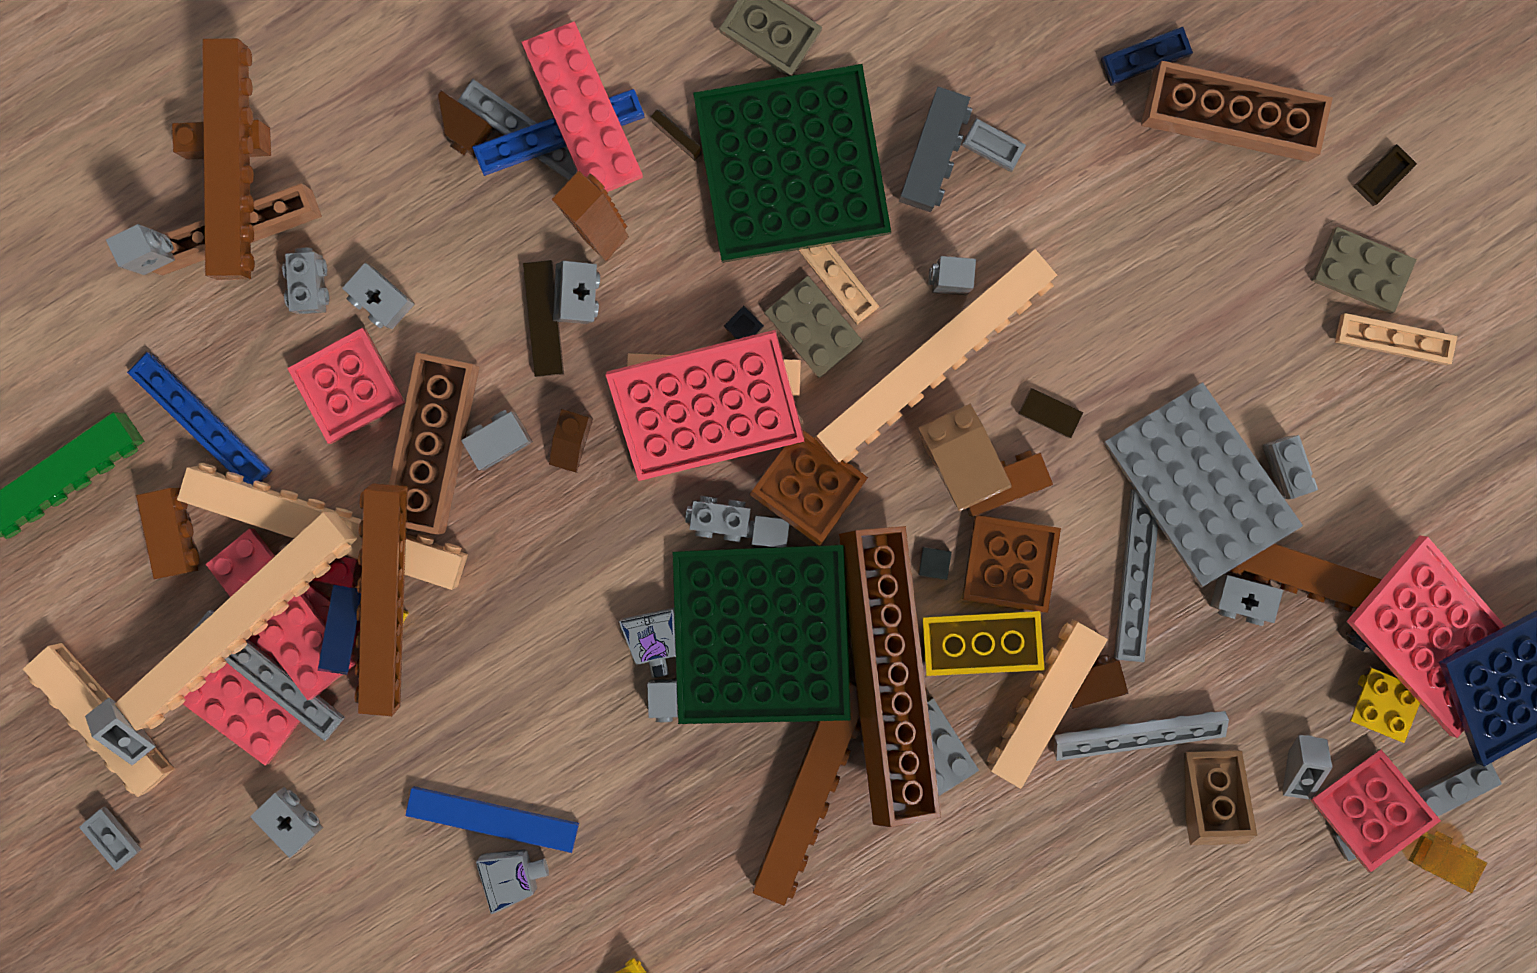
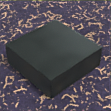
[918,547,952,580]

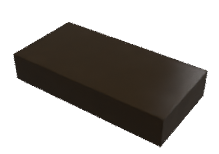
[650,110,701,161]
[1353,144,1417,206]
[1018,388,1083,438]

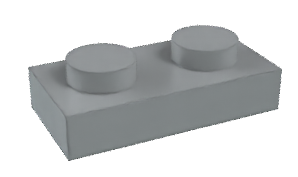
[79,806,142,871]

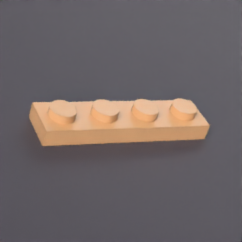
[1335,313,1457,365]

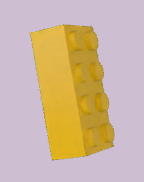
[923,611,1045,676]

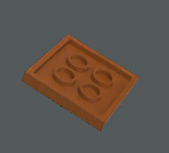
[749,430,868,546]
[962,515,1061,613]

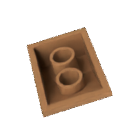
[918,403,1012,512]
[1184,751,1257,845]

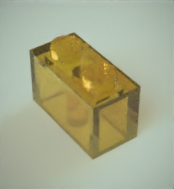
[1409,830,1487,893]

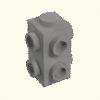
[282,248,329,314]
[685,496,751,542]

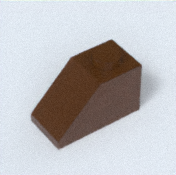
[438,90,494,157]
[549,409,593,473]
[1070,655,1129,709]

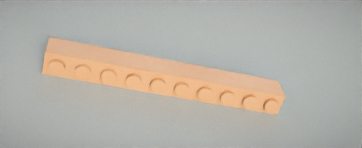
[815,249,1057,464]
[177,463,468,590]
[115,512,358,731]

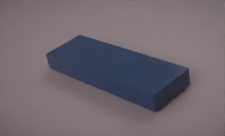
[1101,27,1193,86]
[318,585,361,675]

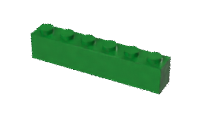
[0,412,145,539]

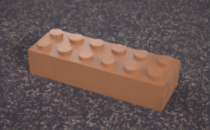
[1141,61,1333,162]
[389,352,480,535]

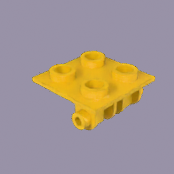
[1350,668,1420,743]

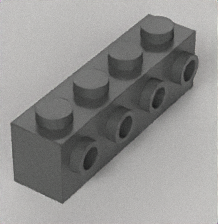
[899,87,973,213]

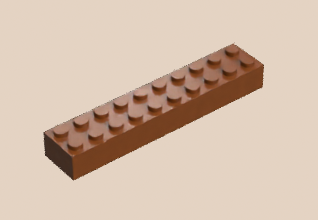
[839,526,941,827]

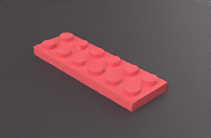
[521,21,643,192]
[206,528,356,700]

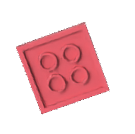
[287,328,405,444]
[1311,749,1441,872]

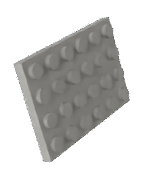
[1104,382,1303,588]

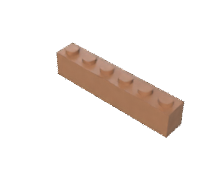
[152,183,322,276]

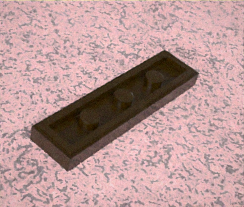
[523,260,564,377]

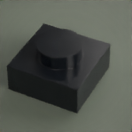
[724,306,764,339]

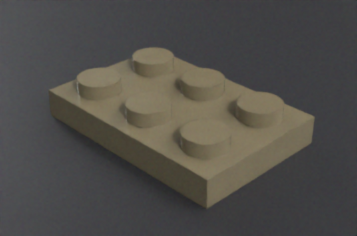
[719,0,822,76]
[1312,227,1417,313]
[764,276,863,378]

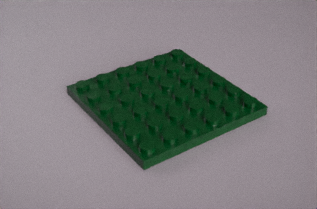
[693,64,891,263]
[673,545,851,724]

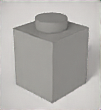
[747,515,789,548]
[647,679,678,722]

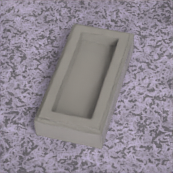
[961,118,1026,172]

